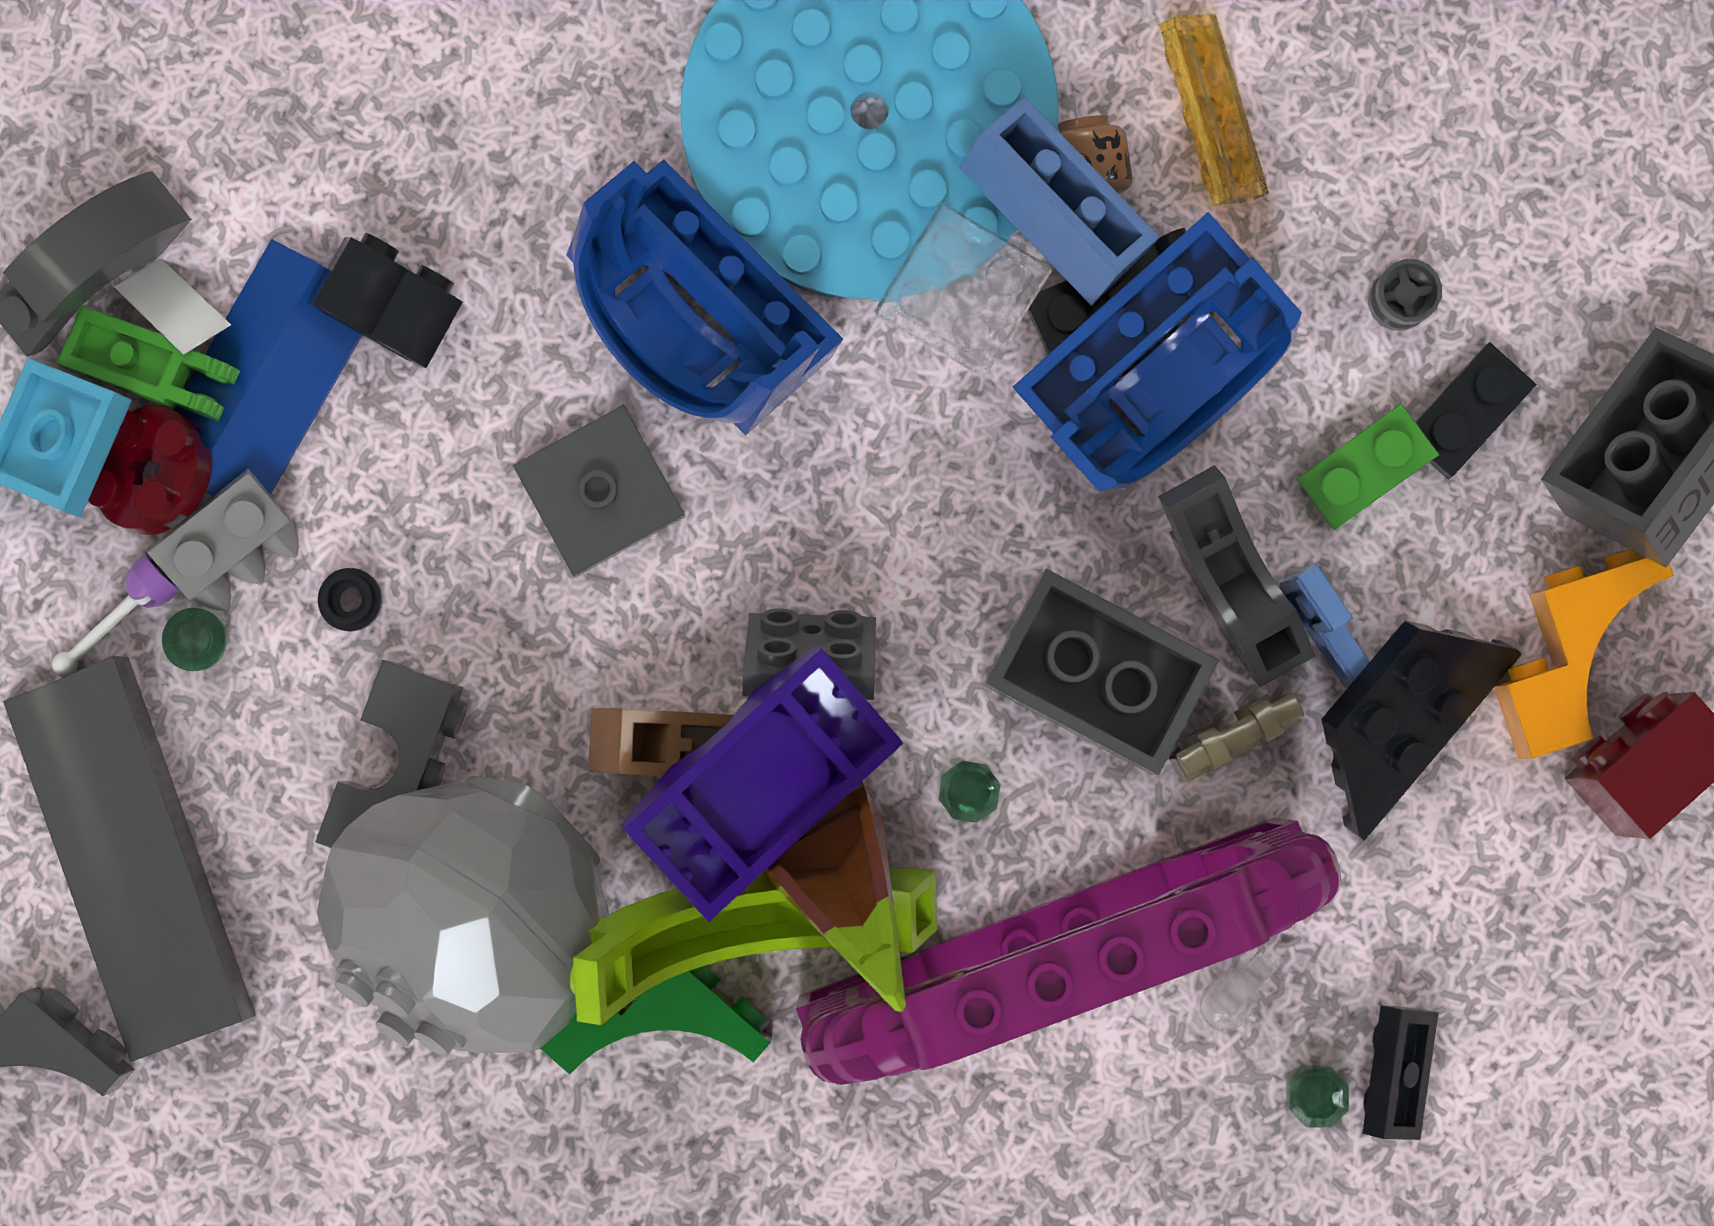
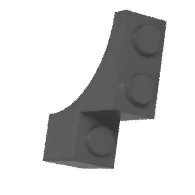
[0,987,135,1096]

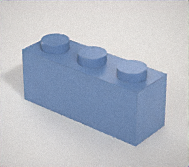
[959,97,1160,306]

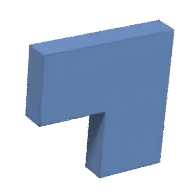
[1279,563,1370,688]

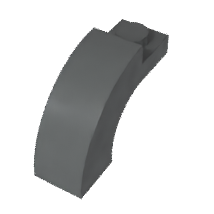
[0,171,192,356]
[1158,465,1316,687]

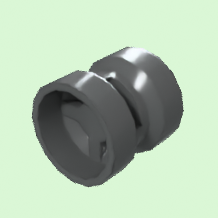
[1368,259,1442,331]

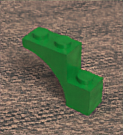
[540,965,772,1075]

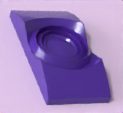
[620,646,903,922]

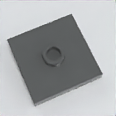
[512,404,686,578]

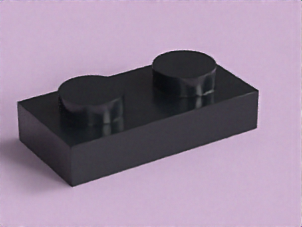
[1415,342,1537,479]
[1362,1005,1439,1140]

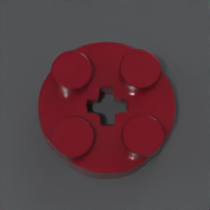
[88,405,212,535]

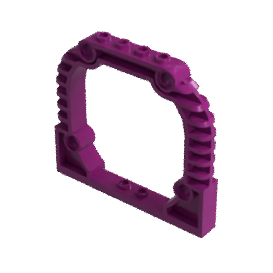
[796,817,1341,1085]

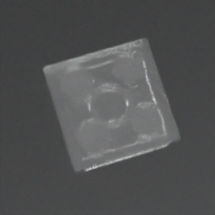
[875,202,1052,378]

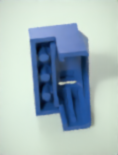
[566,159,843,436]
[1013,212,1302,491]

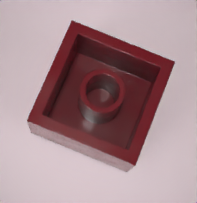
[1564,691,1714,839]

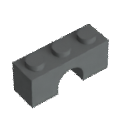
[315,660,468,848]

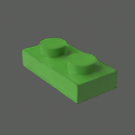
[1296,403,1439,530]

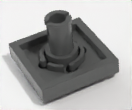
[742,608,876,700]

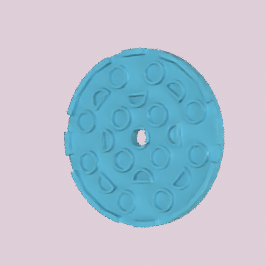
[680,0,1059,302]

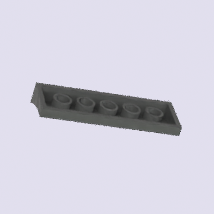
[3,656,256,1062]

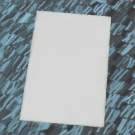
[114,259,231,355]

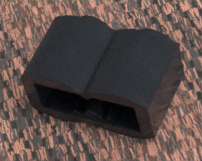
[308,232,463,368]

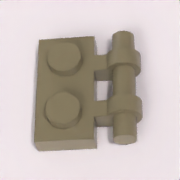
[1169,693,1304,782]

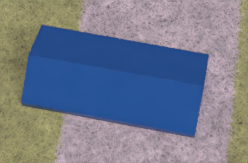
[150,239,363,496]

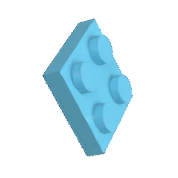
[0,358,132,518]

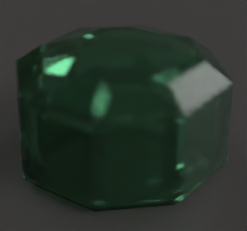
[938,760,1001,823]
[1286,1065,1349,1128]

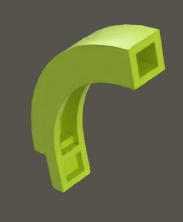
[570,866,937,1025]

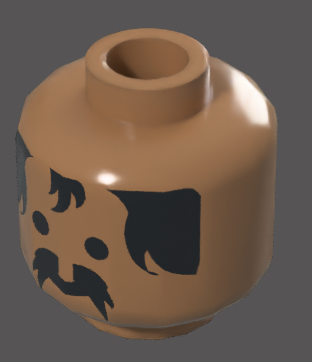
[1058,115,1133,194]

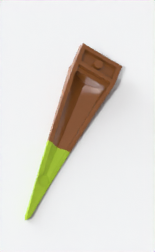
[764,781,906,1012]

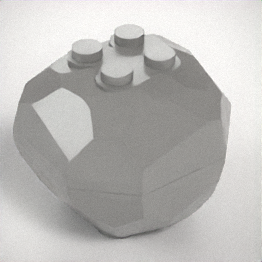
[317,776,609,1057]

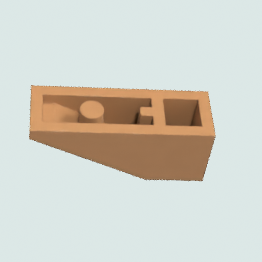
[588,708,734,776]

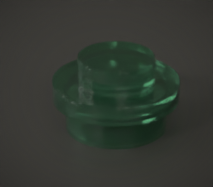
[162,608,227,672]

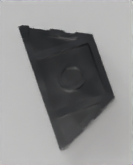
[1321,621,1522,841]

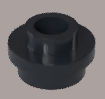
[318,568,383,632]

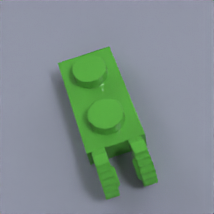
[56,306,240,421]

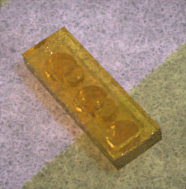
[1159,14,1269,206]

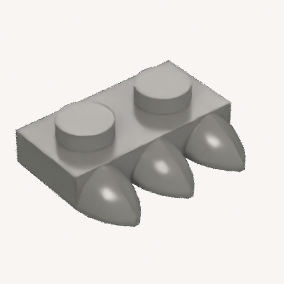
[147,469,299,611]

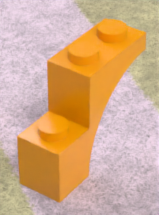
[1494,549,1674,759]

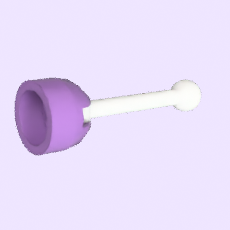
[52,552,180,677]

